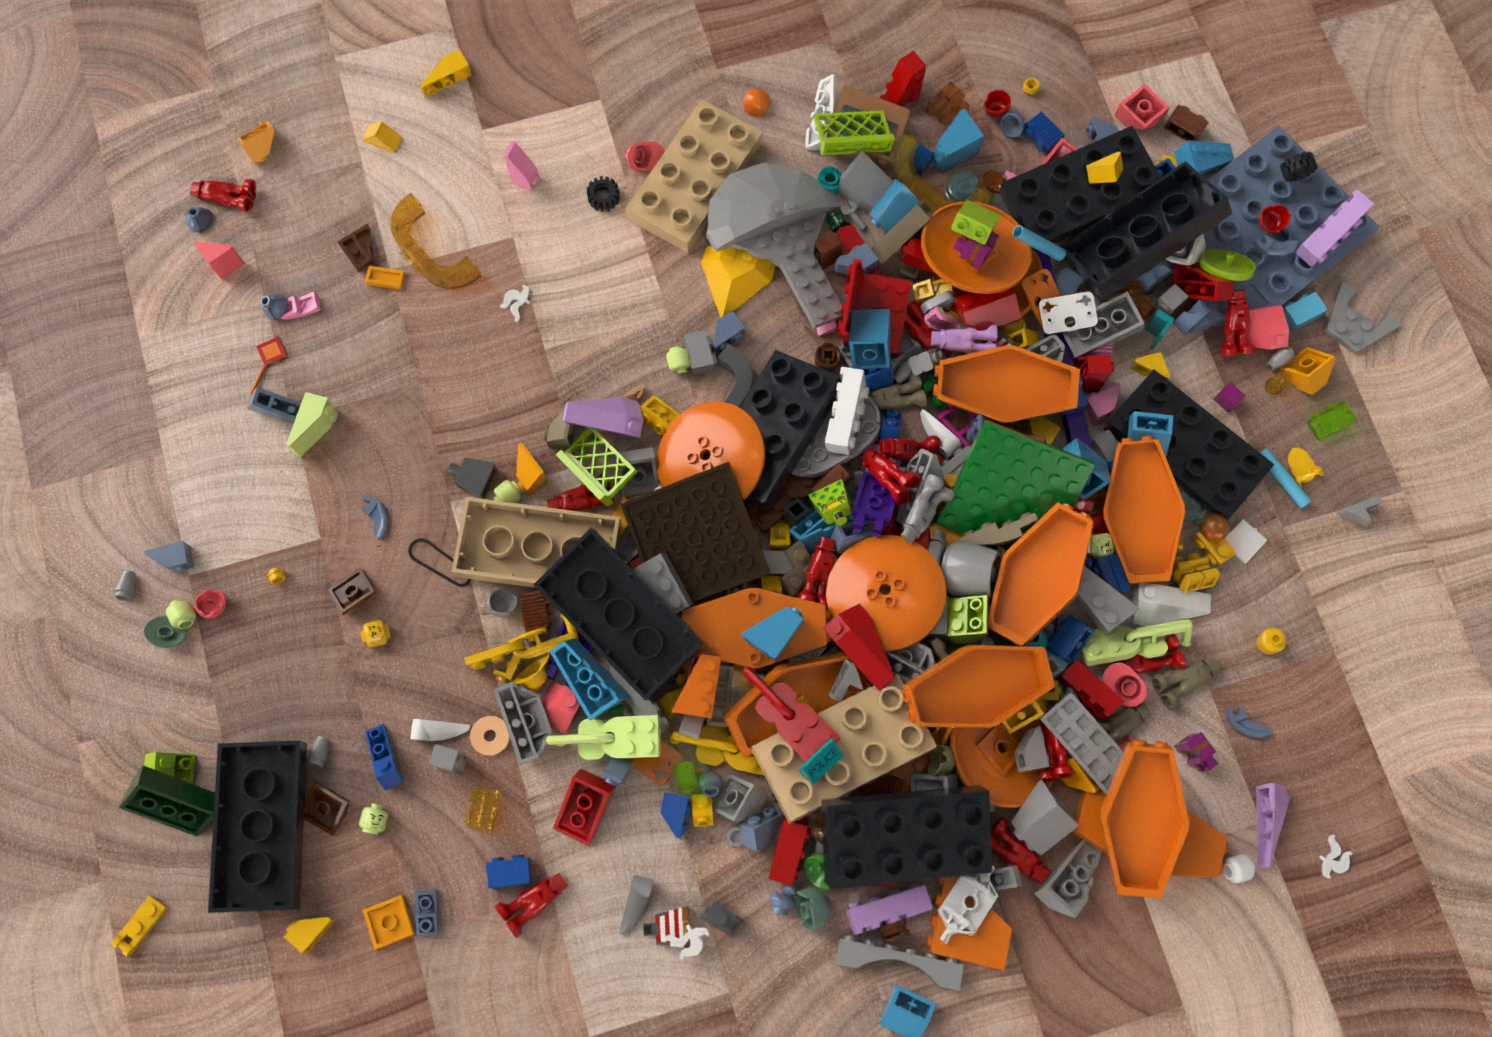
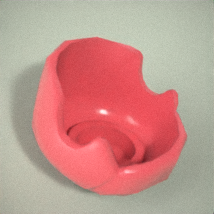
[195,589,226,619]

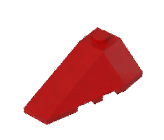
[823,604,895,691]

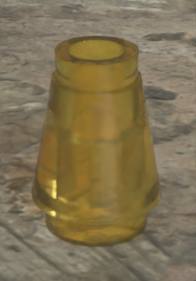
[1265,369,1291,395]

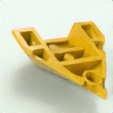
[701,246,776,318]

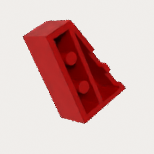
[880,50,927,107]
[1056,660,1124,722]
[768,815,811,885]

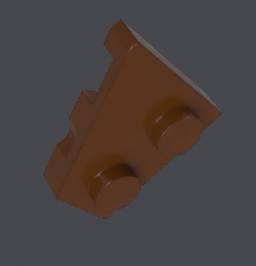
[338,224,374,272]

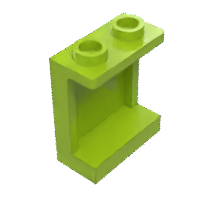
[951,199,1001,245]

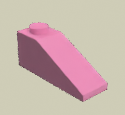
[504,141,540,190]

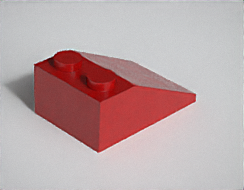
[553,769,617,846]

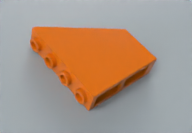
[926,876,1012,971]

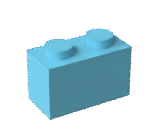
[1283,292,1328,332]

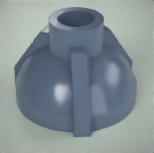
[999,111,1025,138]
[184,207,212,233]
[260,293,288,321]

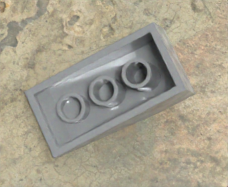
[1062,291,1145,358]

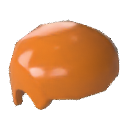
[743,88,771,117]

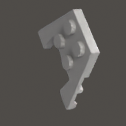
[1324,281,1402,354]

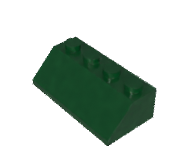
[119,765,215,837]

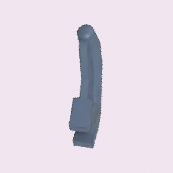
[1253,235,1300,257]
[361,496,389,540]
[1226,707,1272,739]

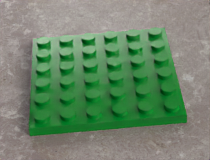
[936,419,1095,551]

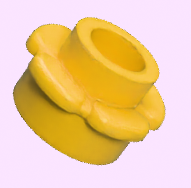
[1023,78,1040,95]
[266,567,286,584]

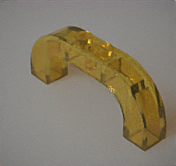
[893,132,995,211]
[391,193,481,289]

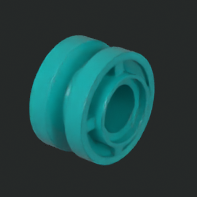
[818,166,842,195]

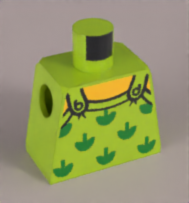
[808,479,852,526]

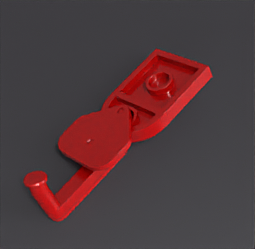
[743,667,841,762]

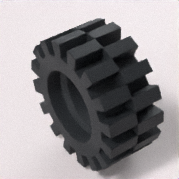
[1280,152,1318,182]
[587,176,620,212]

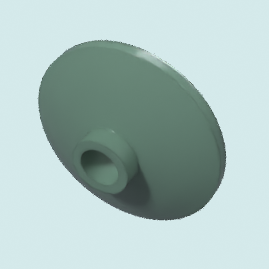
[144,616,187,648]

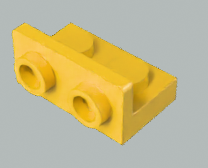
[640,395,680,437]
[1192,523,1236,568]

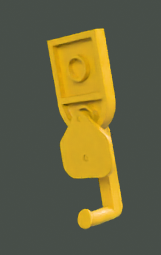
[464,614,579,670]
[669,725,765,777]

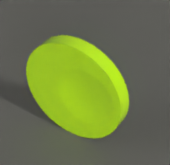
[1199,249,1256,281]

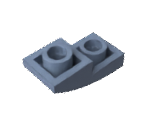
[415,889,439,936]

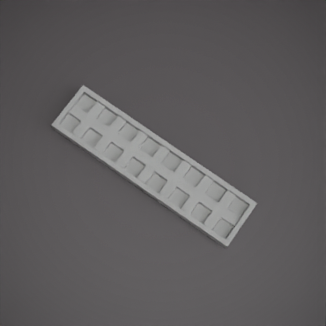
[1039,692,1123,795]

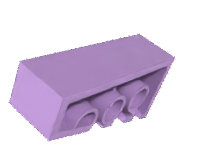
[1295,189,1374,267]
[845,882,933,935]

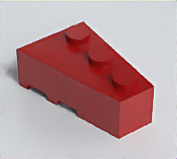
[1173,262,1233,301]
[1073,354,1114,393]

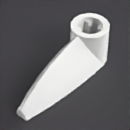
[920,409,962,458]
[410,719,470,741]

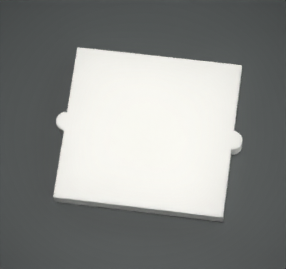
[1225,519,1267,564]

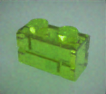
[1307,401,1356,441]
[673,761,698,795]

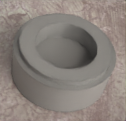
[726,827,743,848]

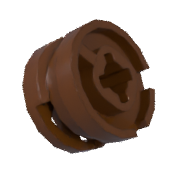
[814,343,841,372]
[878,918,911,943]

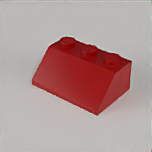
[955,287,1022,330]

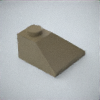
[544,409,576,450]

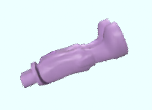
[931,325,997,354]

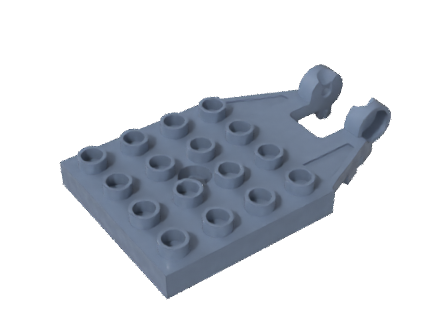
[1134,125,1380,335]

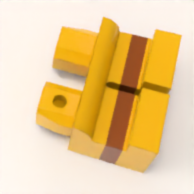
[1172,553,1221,593]

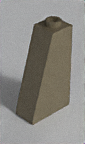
[871,199,935,264]

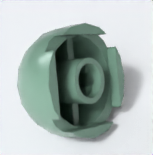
[794,888,832,932]

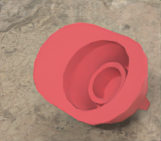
[624,141,665,171]
[1103,663,1147,707]

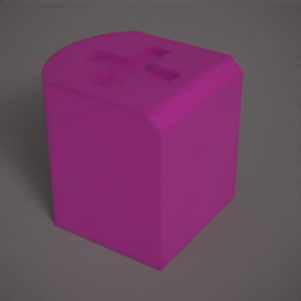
[1213,382,1246,412]

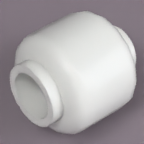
[1223,854,1255,883]

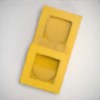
[912,279,955,302]

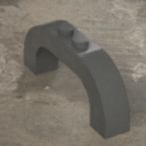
[718,344,752,408]

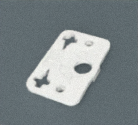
[1039,292,1098,334]

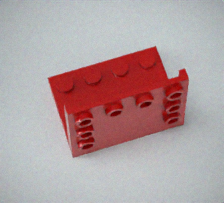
[838,259,912,355]

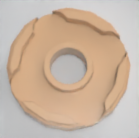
[470,716,510,756]

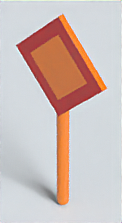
[250,337,287,395]

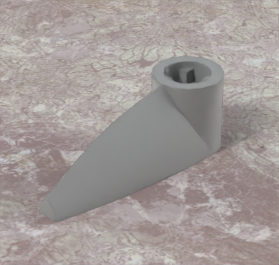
[619,875,654,935]

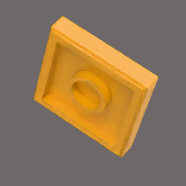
[363,895,416,950]

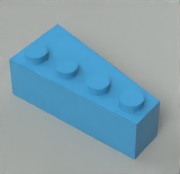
[550,639,631,720]

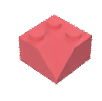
[1114,84,1170,130]

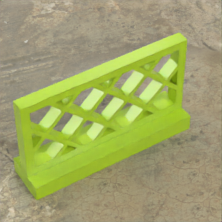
[814,110,895,155]
[556,428,638,507]

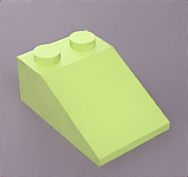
[286,392,338,458]

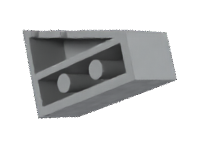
[634,553,694,614]

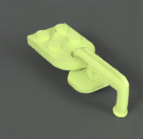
[1081,619,1193,666]
[546,715,661,760]

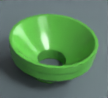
[803,854,830,890]

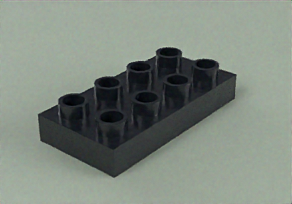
[999,125,1161,252]
[1060,161,1233,301]
[708,350,842,512]
[1103,369,1275,525]
[533,528,706,701]
[208,740,307,913]
[821,785,992,889]

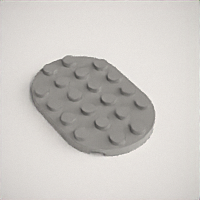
[792,396,881,477]

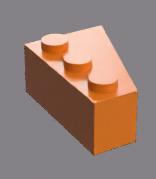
[671,654,721,718]

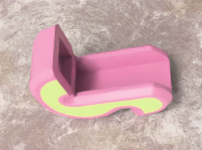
[924,306,964,331]

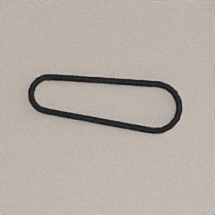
[408,538,471,587]

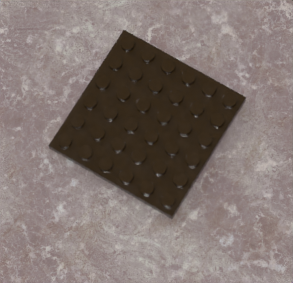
[621,462,771,602]

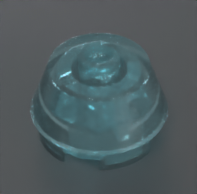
[945,171,981,203]

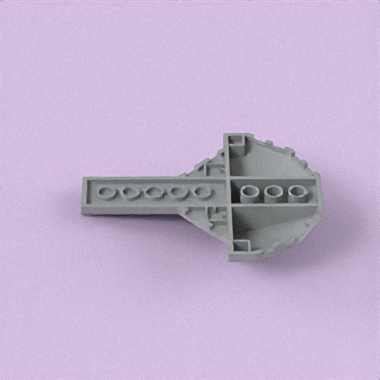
[706,162,844,329]

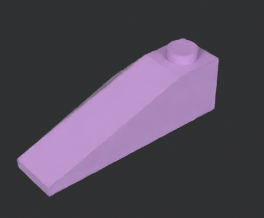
[563,397,643,438]
[1256,783,1290,869]

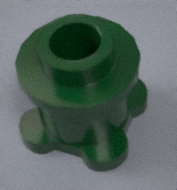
[827,211,851,233]

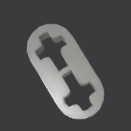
[921,290,955,316]

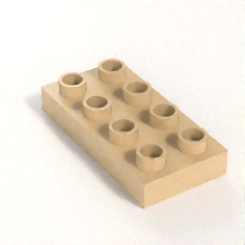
[625,99,763,253]
[451,497,622,588]
[752,674,937,824]

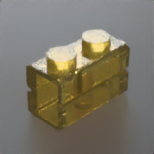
[464,786,501,832]

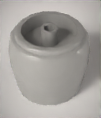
[941,541,1002,598]

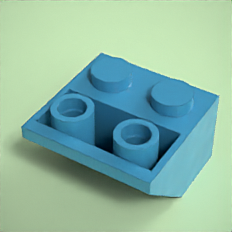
[1128,411,1173,457]
[879,984,936,1037]

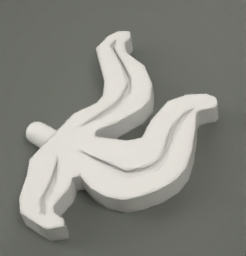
[500,285,531,322]
[1319,835,1353,879]
[664,925,709,960]

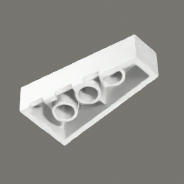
[825,367,869,455]

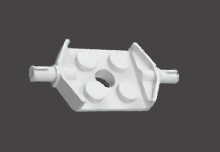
[938,866,998,944]

